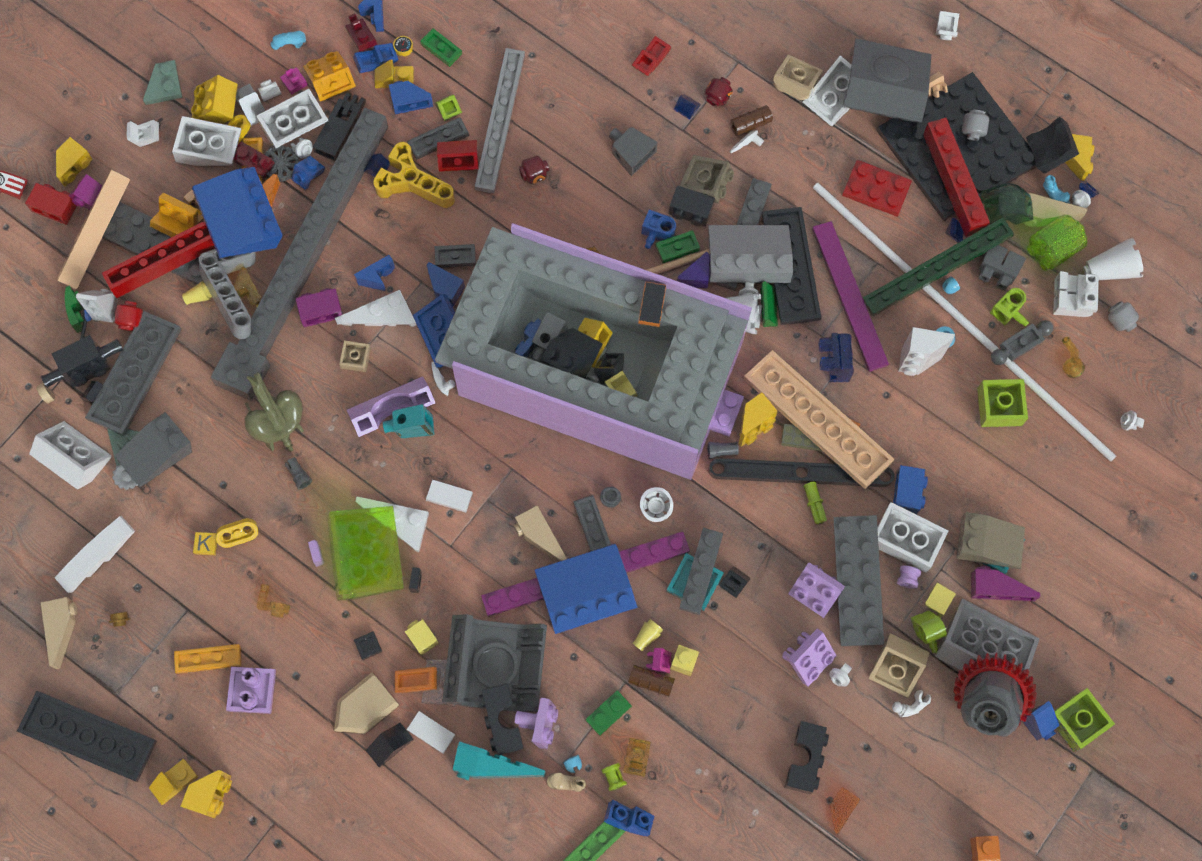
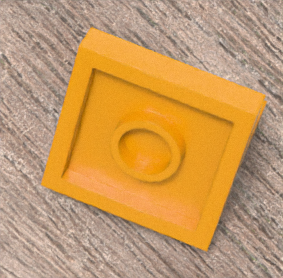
[150,193,204,237]

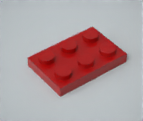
[842,160,912,217]

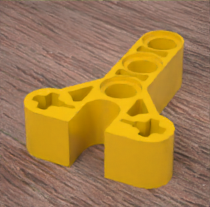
[374,142,455,208]

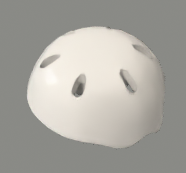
[640,487,673,522]

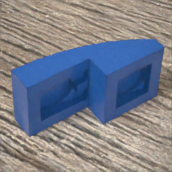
[353,43,398,73]

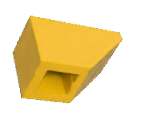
[1065,134,1095,181]
[56,137,93,187]

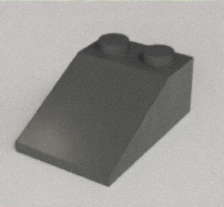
[115,412,192,488]

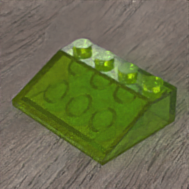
[327,506,404,601]

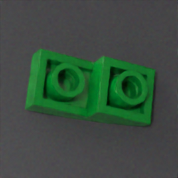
[65,285,84,333]

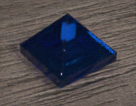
[1079,181,1100,198]
[945,218,964,243]

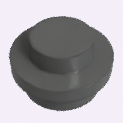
[600,487,621,508]

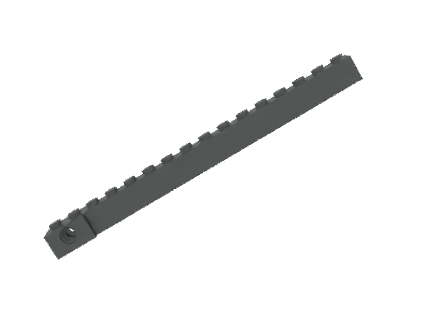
[210,108,388,401]

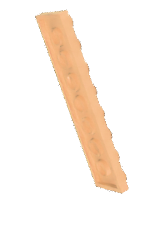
[744,350,894,489]

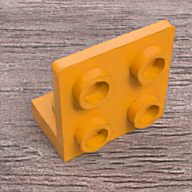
[303,51,356,102]

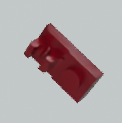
[345,13,377,52]
[233,141,275,178]

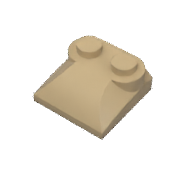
[773,55,823,100]

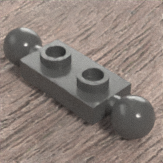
[991,320,1054,365]

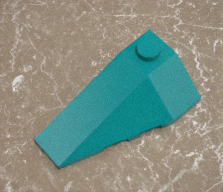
[453,741,546,781]

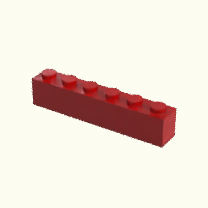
[923,118,990,237]
[102,221,215,298]

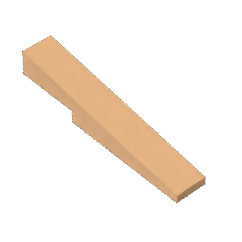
[57,170,130,289]

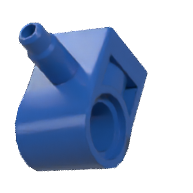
[641,209,676,249]

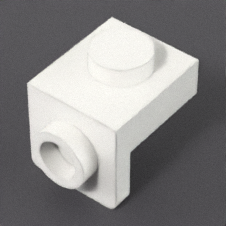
[935,11,959,40]
[127,120,159,147]

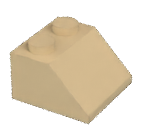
[869,633,930,698]

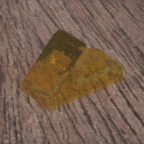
[234,266,262,307]
[623,738,651,777]

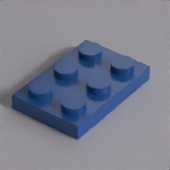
[413,294,455,368]

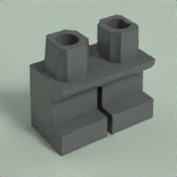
[978,245,1026,291]

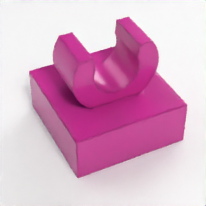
[280,67,308,95]
[646,648,672,674]

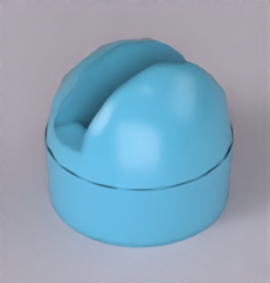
[942,276,960,294]
[563,754,582,773]

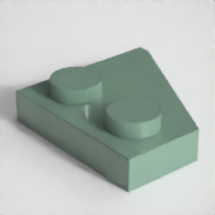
[143,60,183,105]

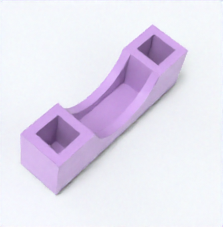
[347,376,435,437]

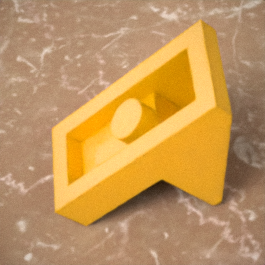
[375,60,414,88]
[149,758,198,805]

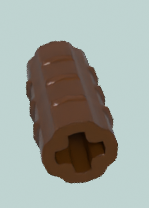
[730,105,773,136]
[628,665,675,697]

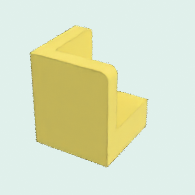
[605,371,638,397]
[925,583,956,618]

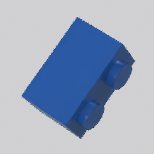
[893,465,928,515]

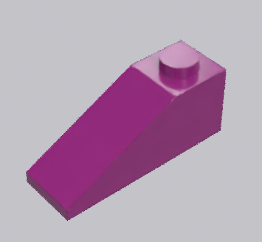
[971,566,1040,601]

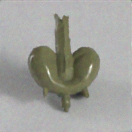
[244,372,304,452]

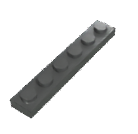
[716,178,772,291]

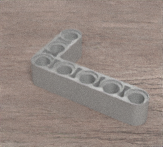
[199,249,256,339]

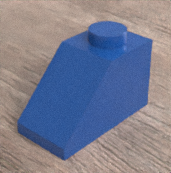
[389,81,433,115]
[427,262,465,307]
[1022,701,1060,741]

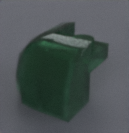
[980,183,1033,225]

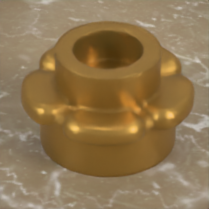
[108,612,130,627]

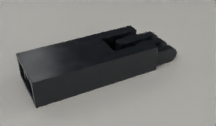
[313,92,366,161]

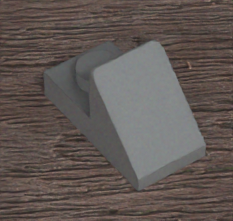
[236,84,265,126]

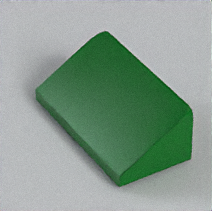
[760,282,778,327]

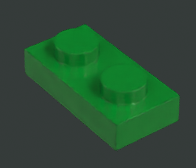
[420,28,462,67]
[655,230,700,263]
[585,690,632,736]

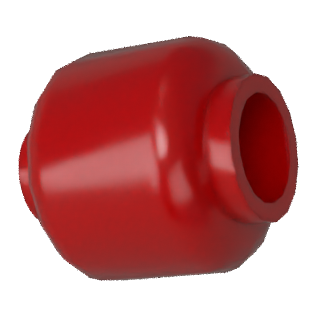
[114,301,143,331]

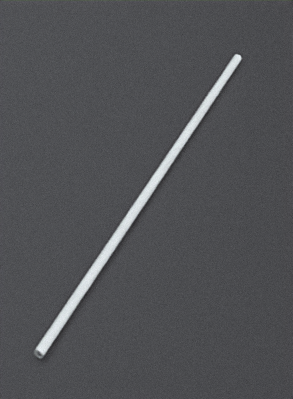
[813,183,1116,462]

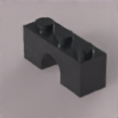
[479,683,524,755]
[785,721,829,794]

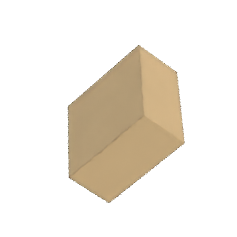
[339,341,371,372]

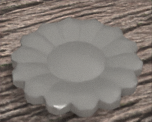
[112,464,138,490]

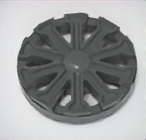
[265,145,299,181]

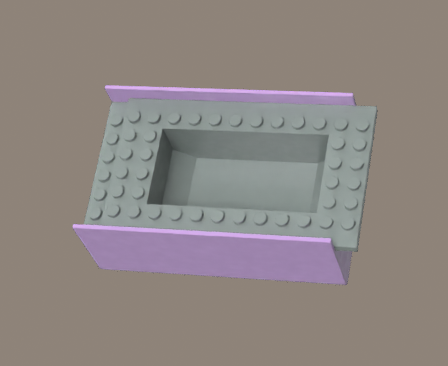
[435,223,752,480]

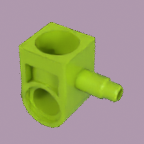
[990,288,1029,327]
[911,610,947,653]

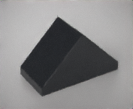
[594,353,624,384]
[366,723,414,768]

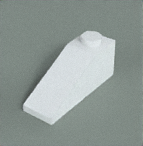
[76,289,118,323]

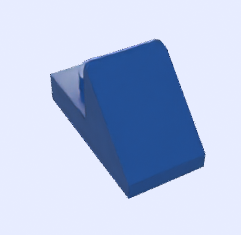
[358,0,384,32]
[354,255,395,291]

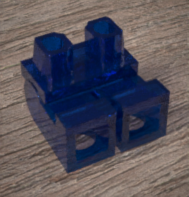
[818,333,854,382]

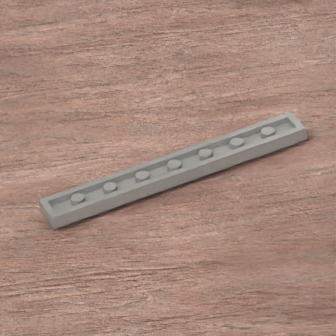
[475,48,525,193]

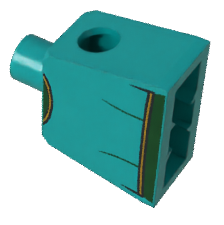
[383,404,435,438]

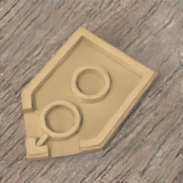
[334,672,399,734]

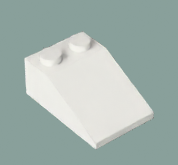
[803,55,851,127]
[172,116,241,166]

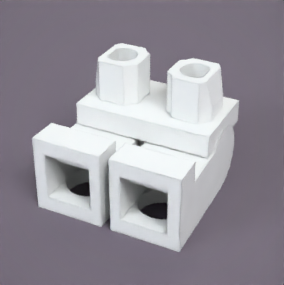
[1053,271,1099,317]

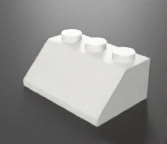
[257,89,328,148]
[899,327,955,376]
[30,421,111,490]
[877,502,948,573]

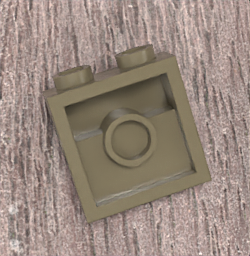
[680,155,734,203]

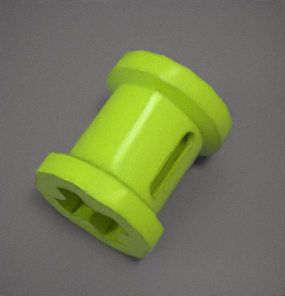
[601,763,627,791]

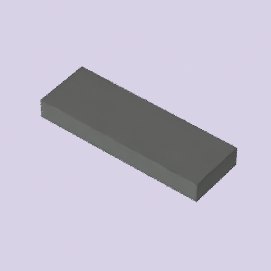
[407,117,469,160]
[573,495,611,551]

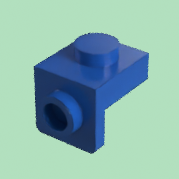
[291,156,325,190]

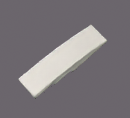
[55,516,135,593]

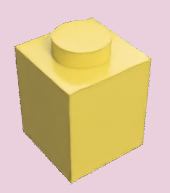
[405,619,439,656]
[670,645,699,676]

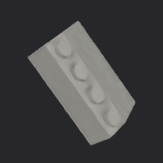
[708,225,793,283]
[935,598,1039,670]

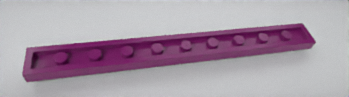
[481,532,690,617]

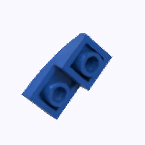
[515,318,541,358]
[603,800,654,837]

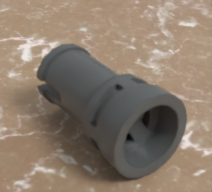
[707,442,739,459]
[284,457,312,490]

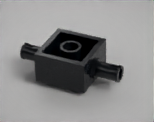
[41,335,124,388]

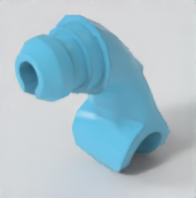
[270,31,306,50]
[1043,175,1070,204]

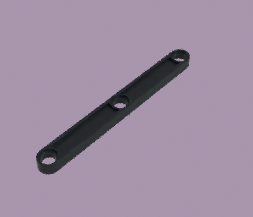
[709,458,895,487]

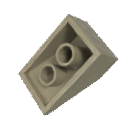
[956,512,1025,569]

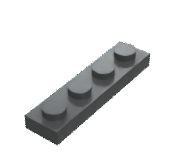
[679,527,724,615]

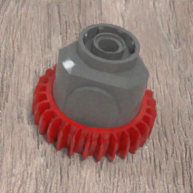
[953,652,1037,737]

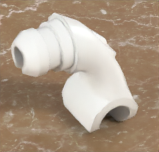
[892,690,931,717]

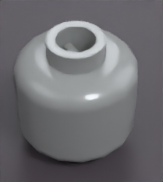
[962,110,989,140]
[1108,301,1139,332]

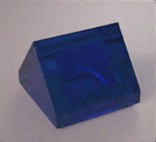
[674,94,701,120]
[364,153,390,177]

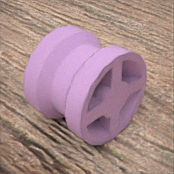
[897,566,921,589]

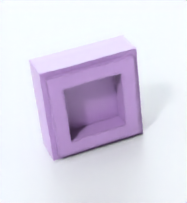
[308,540,324,567]

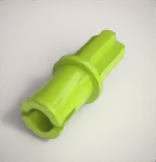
[803,482,827,524]

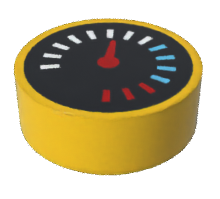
[393,36,413,56]

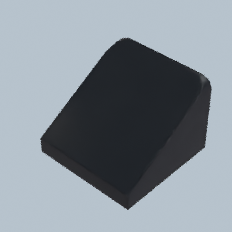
[719,566,750,598]

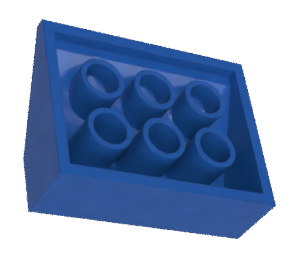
[192,167,283,258]
[534,543,638,634]

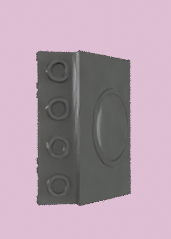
[842,38,932,123]
[442,614,547,713]

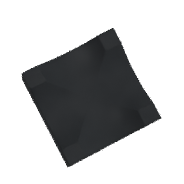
[1026,117,1079,174]

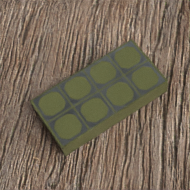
[781,424,822,451]

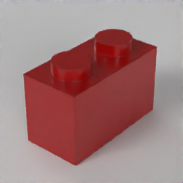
[437,140,478,172]
[25,183,77,225]

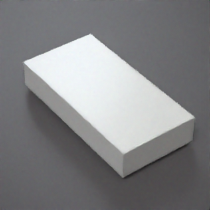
[426,480,473,513]
[407,711,456,754]

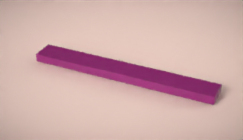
[812,221,889,372]

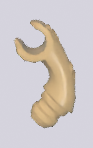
[547,773,586,792]

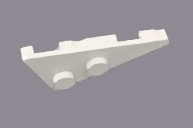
[335,290,416,327]
[355,497,429,552]

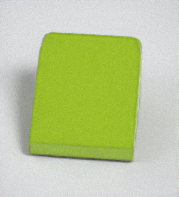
[435,94,462,121]

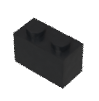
[668,185,715,227]

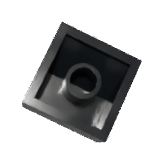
[541,327,603,379]

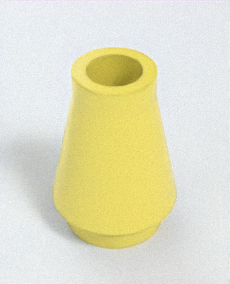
[182,281,212,305]
[633,619,663,651]

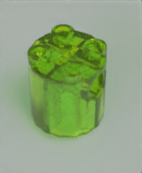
[1027,214,1088,271]

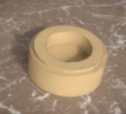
[36,383,56,403]

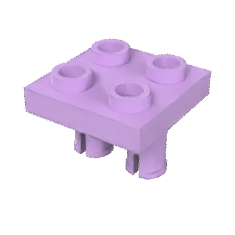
[788,563,845,618]
[783,629,837,686]
[226,667,276,714]
[515,698,558,749]

